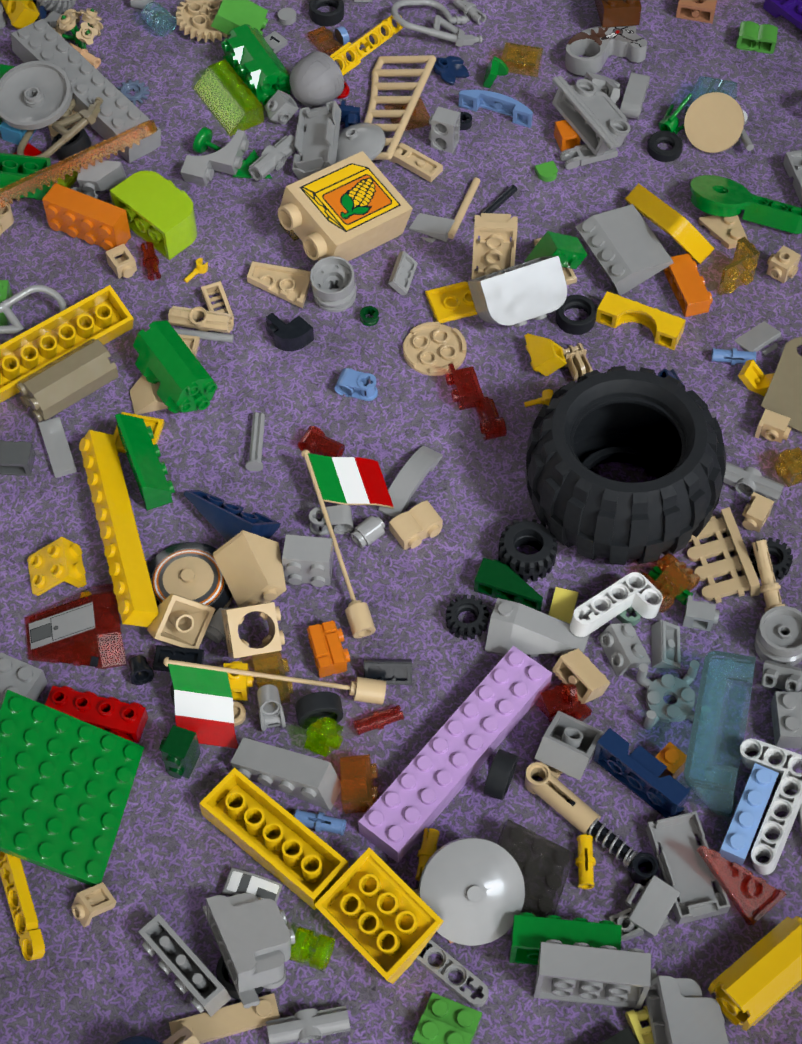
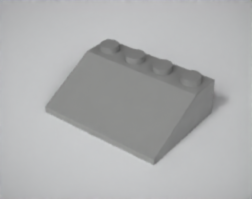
[575,204,674,295]
[534,940,651,1009]

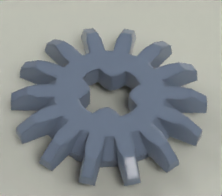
[117,80,150,105]

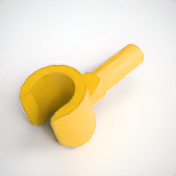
[183,258,208,283]
[524,389,553,407]

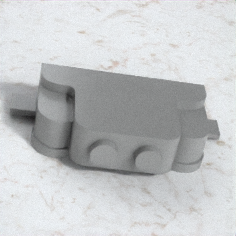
[552,75,631,156]
[202,893,295,1008]
[646,969,730,1044]

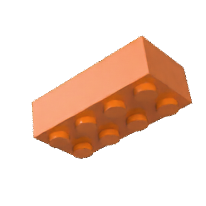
[42,183,131,251]

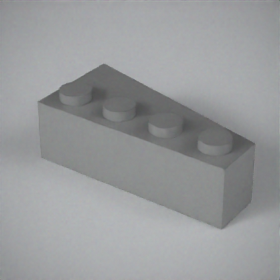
[230,737,343,811]

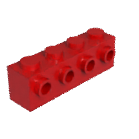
[45,686,148,743]

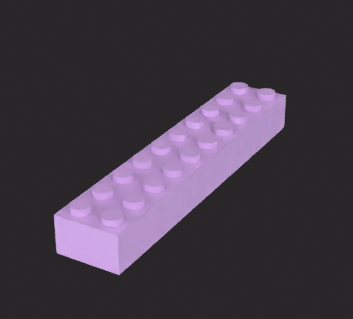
[358,646,552,863]

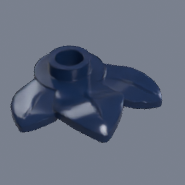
[433,56,469,85]

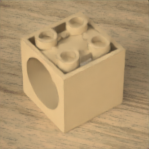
[221,602,285,658]

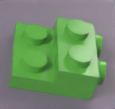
[412,992,482,1044]

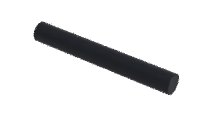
[479,185,517,217]

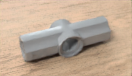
[248,135,297,181]
[723,462,784,503]
[266,1006,350,1044]

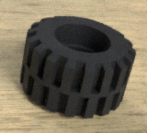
[498,518,558,582]

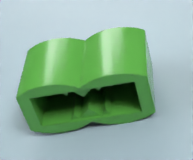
[736,21,778,54]

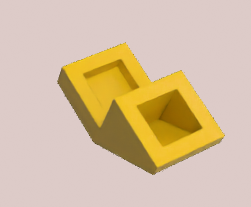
[738,359,774,397]

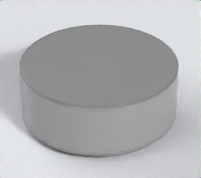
[278,8,297,25]

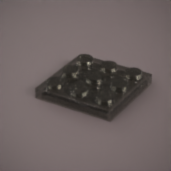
[497,819,575,918]

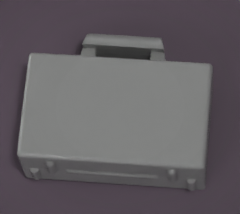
[409,213,455,243]
[734,321,781,355]
[625,875,680,938]

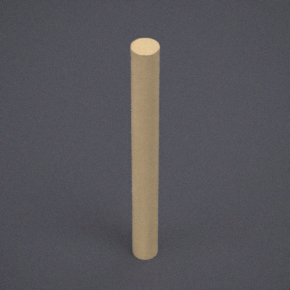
[448,177,481,239]

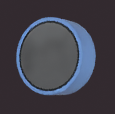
[335,26,350,46]

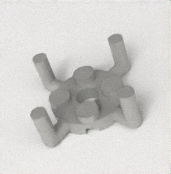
[636,660,708,730]

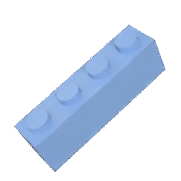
[716,763,779,870]

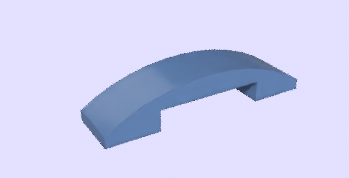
[459,90,533,128]

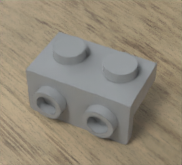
[598,623,651,676]

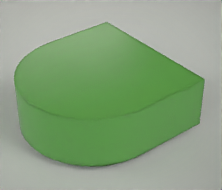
[534,161,558,182]

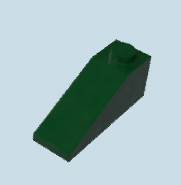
[474,558,543,612]

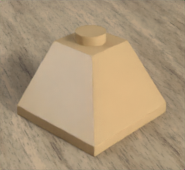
[147,593,215,649]

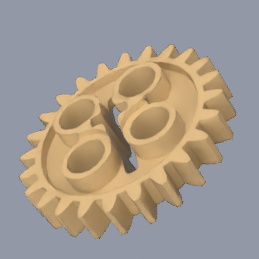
[176,0,228,43]

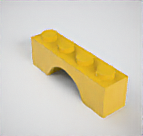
[596,291,686,350]

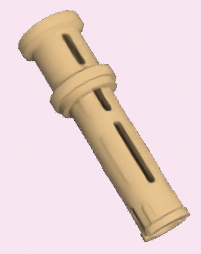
[751,540,785,612]

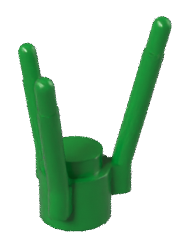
[659,93,692,134]

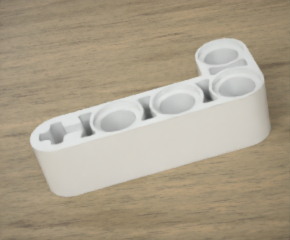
[569,572,663,637]

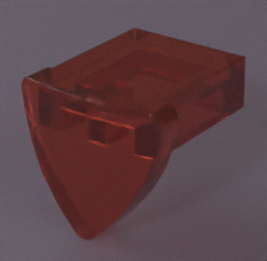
[540,683,578,718]

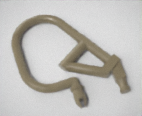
[17,97,103,158]

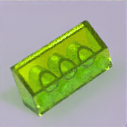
[193,59,264,137]

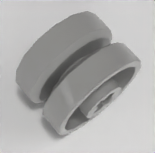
[754,606,802,666]

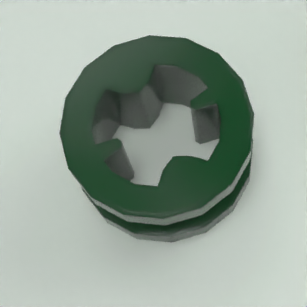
[360,306,379,326]

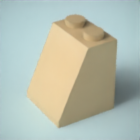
[213,530,286,612]

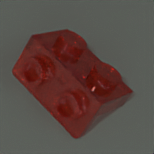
[445,364,485,410]

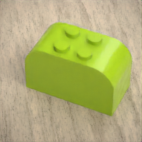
[110,171,197,260]

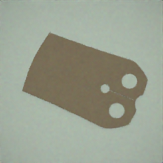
[761,336,802,432]

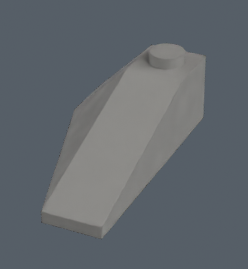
[485,598,590,657]

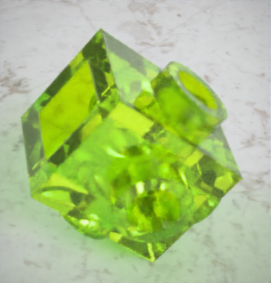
[304,717,344,757]

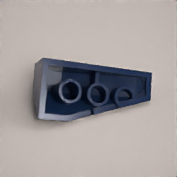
[184,490,281,542]

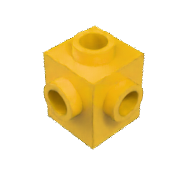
[223,661,254,701]

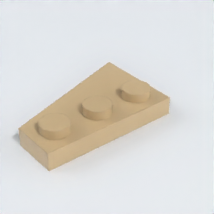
[247,261,311,309]

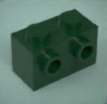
[159,725,201,779]

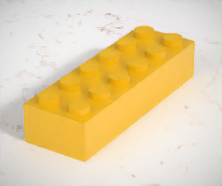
[199,767,349,910]

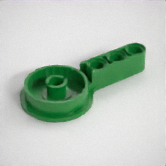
[690,175,802,234]

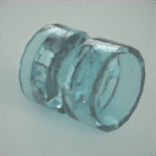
[141,2,176,37]

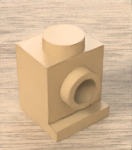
[105,244,137,279]
[755,409,792,443]
[742,492,774,532]

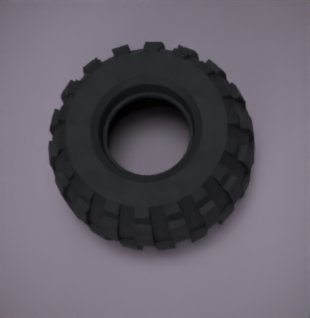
[525,366,726,565]

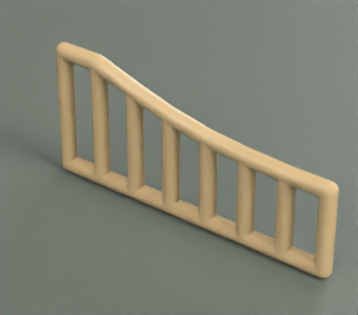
[363,55,436,160]

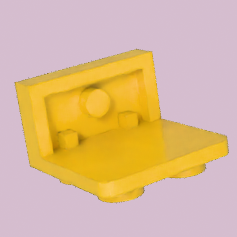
[27,537,87,596]

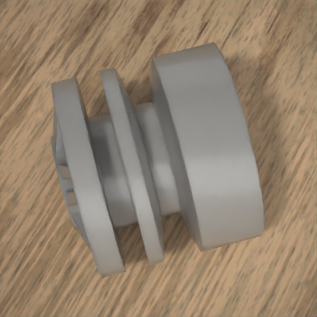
[310,256,357,313]

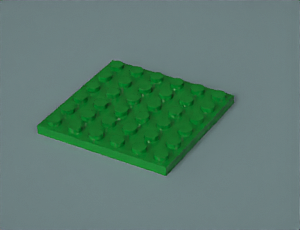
[0,690,144,887]

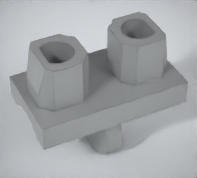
[761,660,802,692]

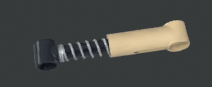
[524,762,658,886]

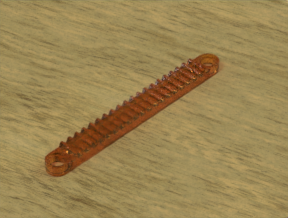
[0,120,158,208]

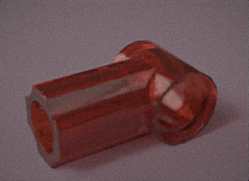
[475,397,507,441]
[297,426,345,457]

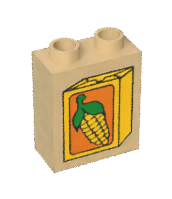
[278,151,413,261]

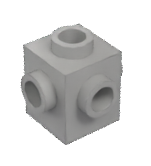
[264,90,299,125]

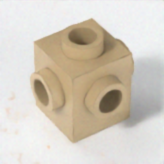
[766,245,801,284]

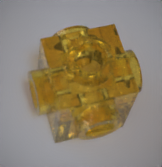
[775,447,802,487]

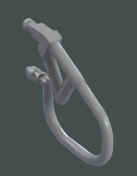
[391,0,483,47]
[0,285,67,342]

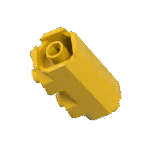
[708,916,802,1031]

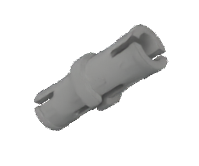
[453,0,487,25]

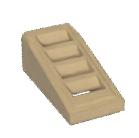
[201,281,233,315]

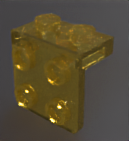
[718,237,760,296]

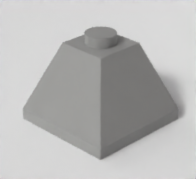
[77,158,127,192]

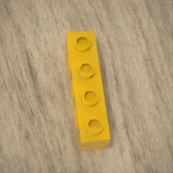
[0,0,40,29]

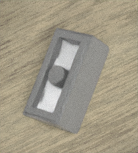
[651,620,681,669]

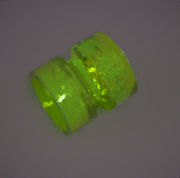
[289,926,335,972]

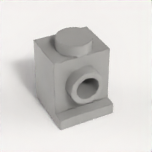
[682,595,720,632]

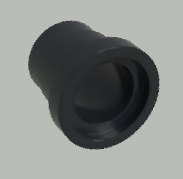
[128,655,154,686]

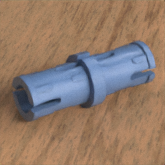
[711,348,756,365]
[294,809,347,835]

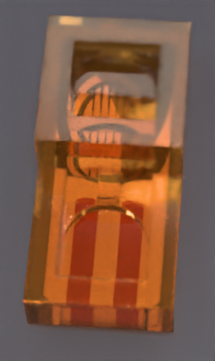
[307,26,343,56]

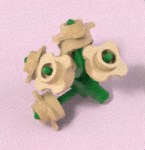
[53,8,103,49]

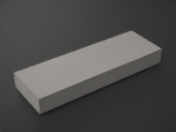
[38,417,77,478]

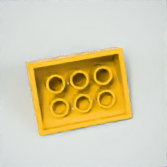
[314,847,444,984]

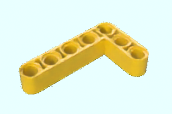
[624,183,714,264]

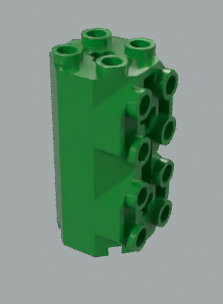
[221,24,291,105]
[133,320,218,413]

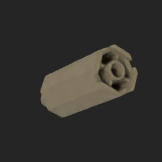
[17,339,119,423]

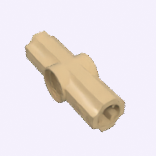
[168,306,234,333]

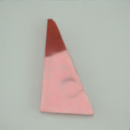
[697,846,787,925]

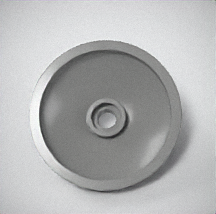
[336,123,386,163]

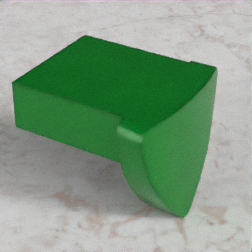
[483,56,509,88]

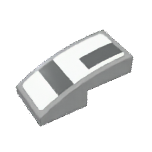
[222,868,283,903]

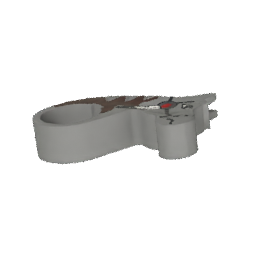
[565,25,647,76]

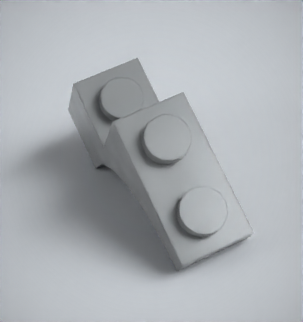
[181,129,249,186]

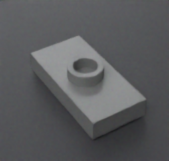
[388,251,418,295]

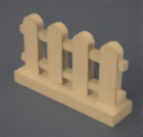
[687,507,760,604]

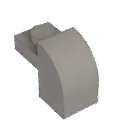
[584,72,620,104]

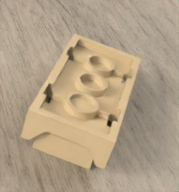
[471,213,518,280]

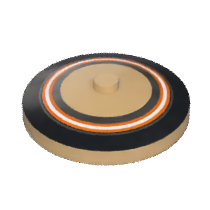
[147,542,233,617]

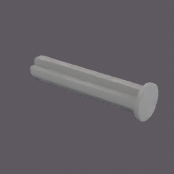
[245,412,265,471]

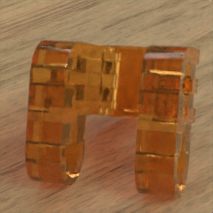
[641,553,700,613]

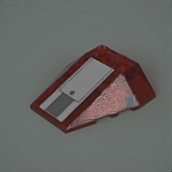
[25,583,127,669]

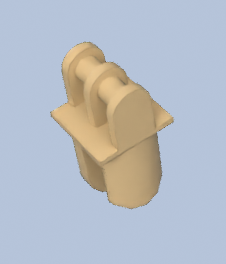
[562,343,593,381]

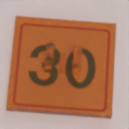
[384,98,430,131]

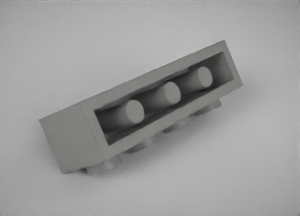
[138,914,231,1017]

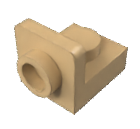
[71,882,117,927]

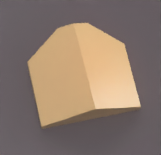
[130,375,167,415]

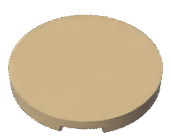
[684,92,745,153]
[403,322,467,376]

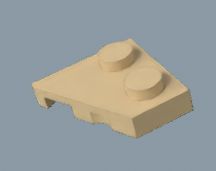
[698,215,749,249]

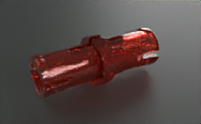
[141,242,161,281]
[353,705,404,736]

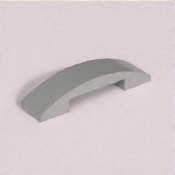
[378,446,443,518]

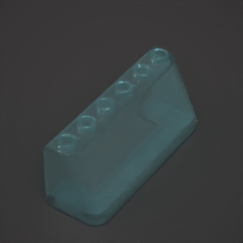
[684,651,756,817]

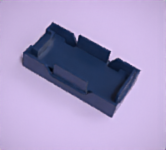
[594,728,691,818]

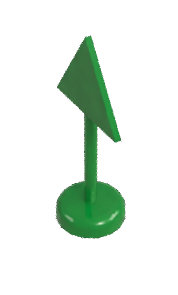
[192,127,272,179]

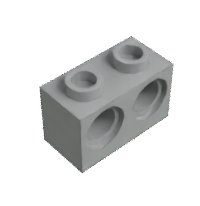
[428,106,461,154]

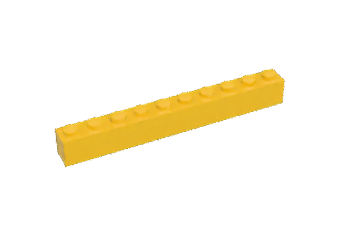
[79,430,159,627]

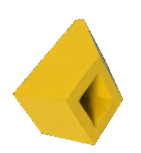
[524,333,567,376]

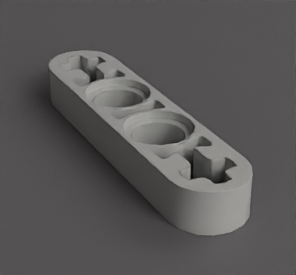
[415,939,489,1008]

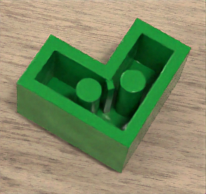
[524,231,588,269]

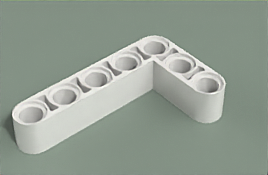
[740,738,802,875]

